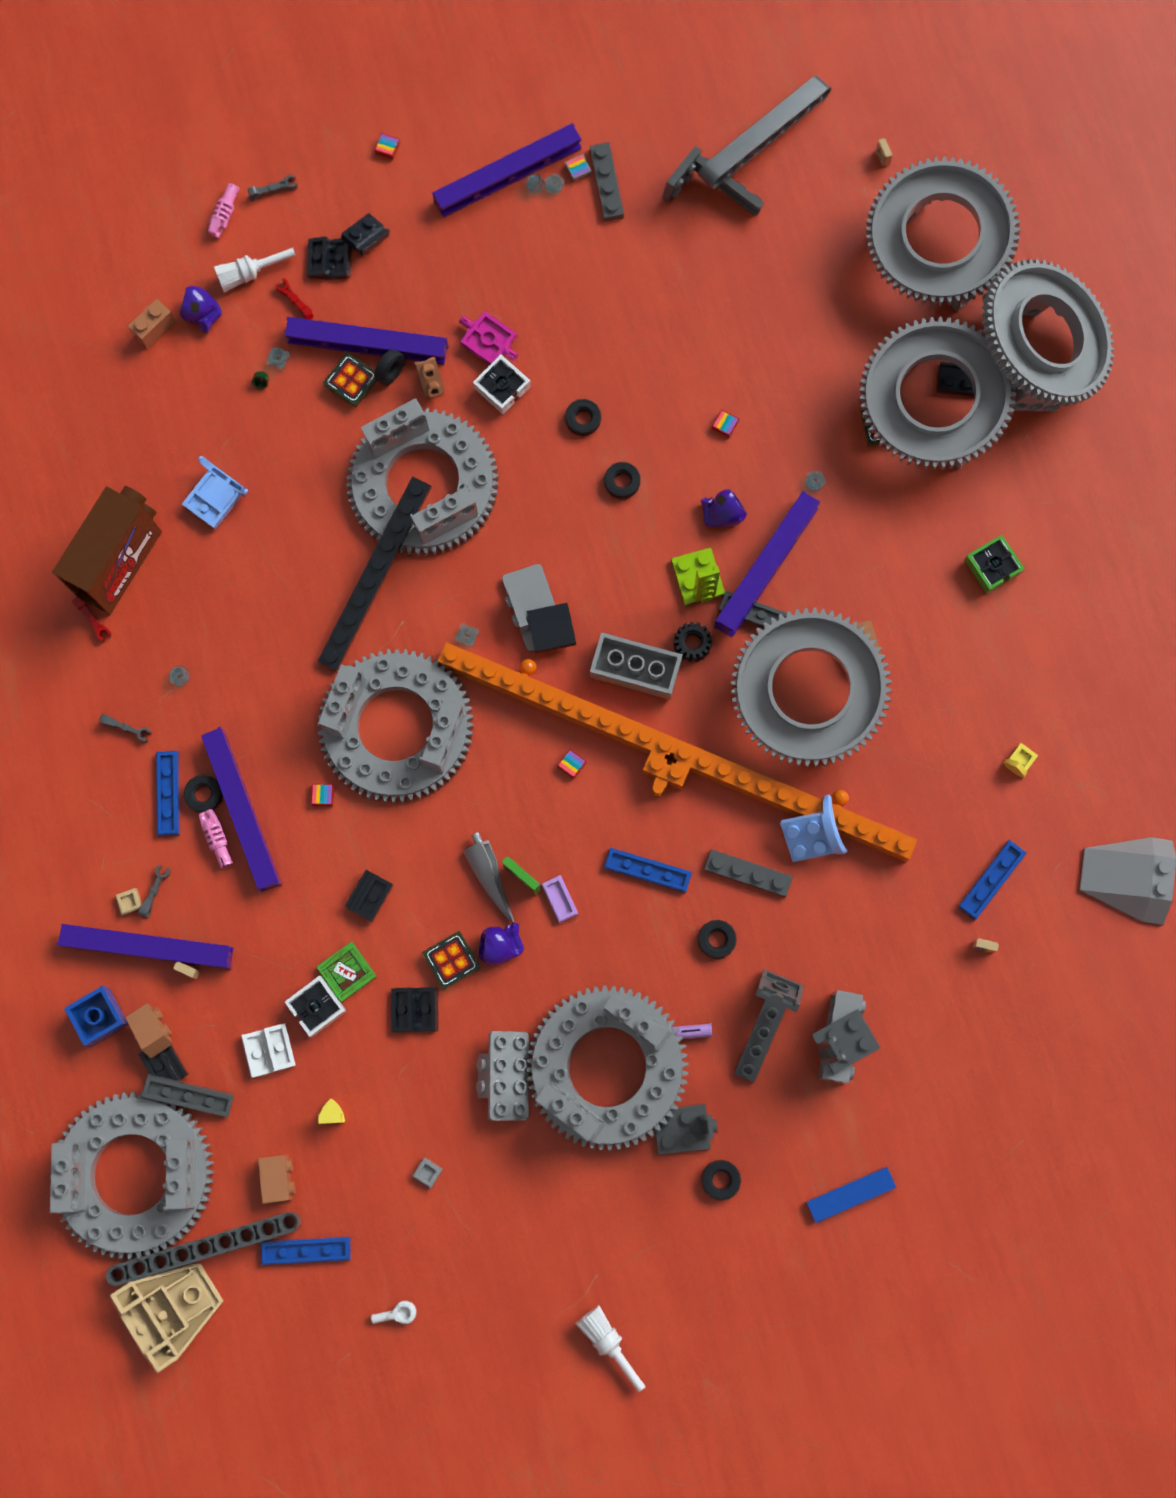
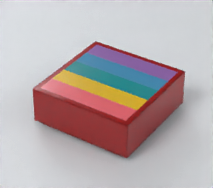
[374,133,400,159]
[712,409,739,438]
[557,749,587,779]
[311,784,334,806]

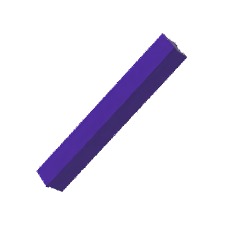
[432,123,582,218]
[285,317,449,365]
[714,491,820,638]
[201,727,282,892]
[57,924,234,969]

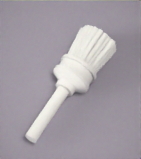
[214,248,295,293]
[575,1305,646,1392]

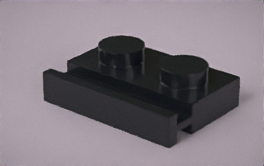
[341,213,390,256]
[936,362,974,397]
[345,869,394,923]
[138,1045,189,1081]

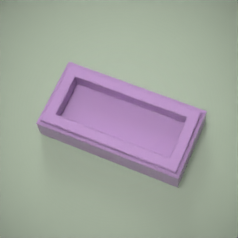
[541,875,579,923]

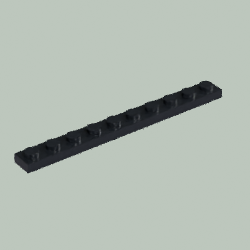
[318,476,432,671]

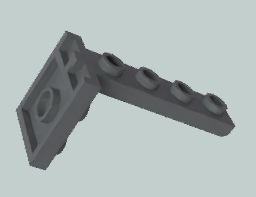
[662,146,764,215]
[734,969,804,1083]
[811,1009,880,1074]
[655,1104,718,1155]

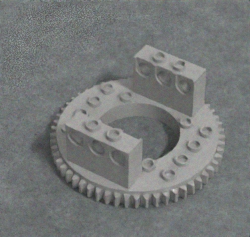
[866,157,1020,312]
[981,259,1115,412]
[859,317,1016,470]
[346,398,499,556]
[731,608,892,767]
[317,649,474,803]
[527,985,689,1150]
[50,1092,215,1259]

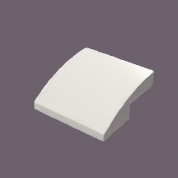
[241,1023,296,1078]

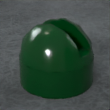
[252,371,269,389]

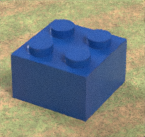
[64,986,129,1047]

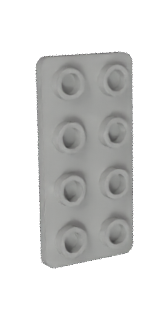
[502,564,555,652]
[476,1031,529,1120]

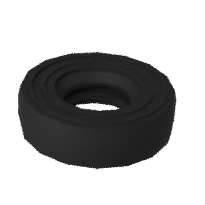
[374,349,405,385]
[565,399,601,436]
[604,462,640,499]
[184,775,223,813]
[698,920,737,959]
[701,1160,741,1200]

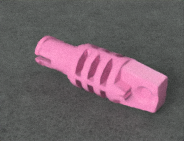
[208,183,240,238]
[199,810,233,868]

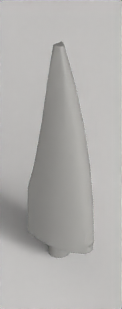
[463,832,514,923]

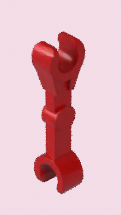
[275,278,314,320]
[72,596,112,642]

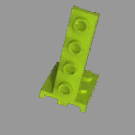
[671,548,725,607]

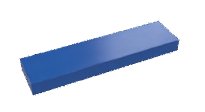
[156,751,180,836]
[958,840,1026,920]
[604,848,692,893]
[806,1167,897,1223]
[261,1237,351,1265]

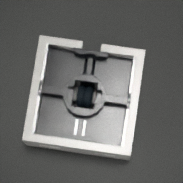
[473,355,531,414]
[285,976,347,1038]

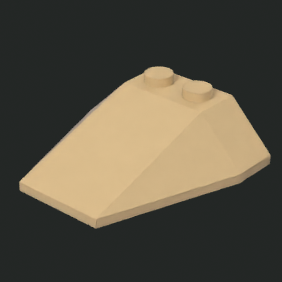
[110,1263,223,1373]

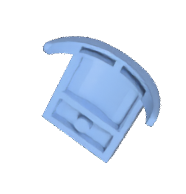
[182,456,248,530]
[780,794,848,862]

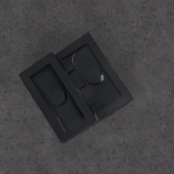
[307,236,351,279]
[527,603,577,654]
[391,987,438,1032]

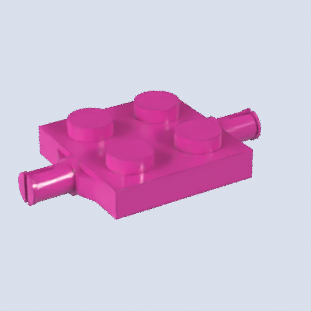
[459,311,519,365]

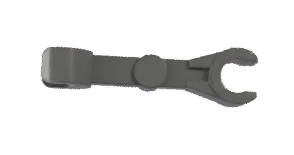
[248,175,298,201]
[99,714,152,743]
[139,865,171,917]

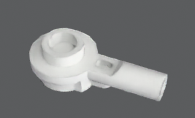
[372,1301,416,1324]

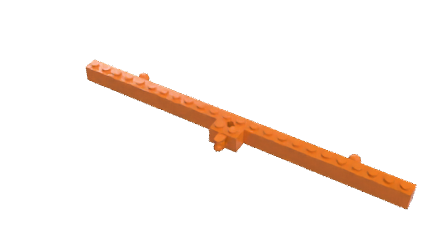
[438,642,918,863]

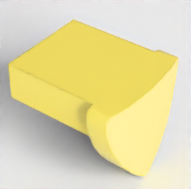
[1003,743,1038,778]
[318,1099,345,1124]

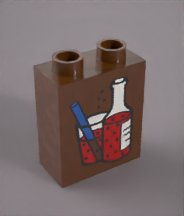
[52,486,162,615]

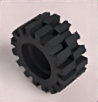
[674,622,712,662]

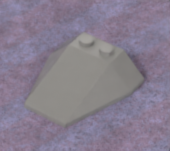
[1079,837,1176,925]

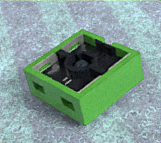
[964,535,1025,594]

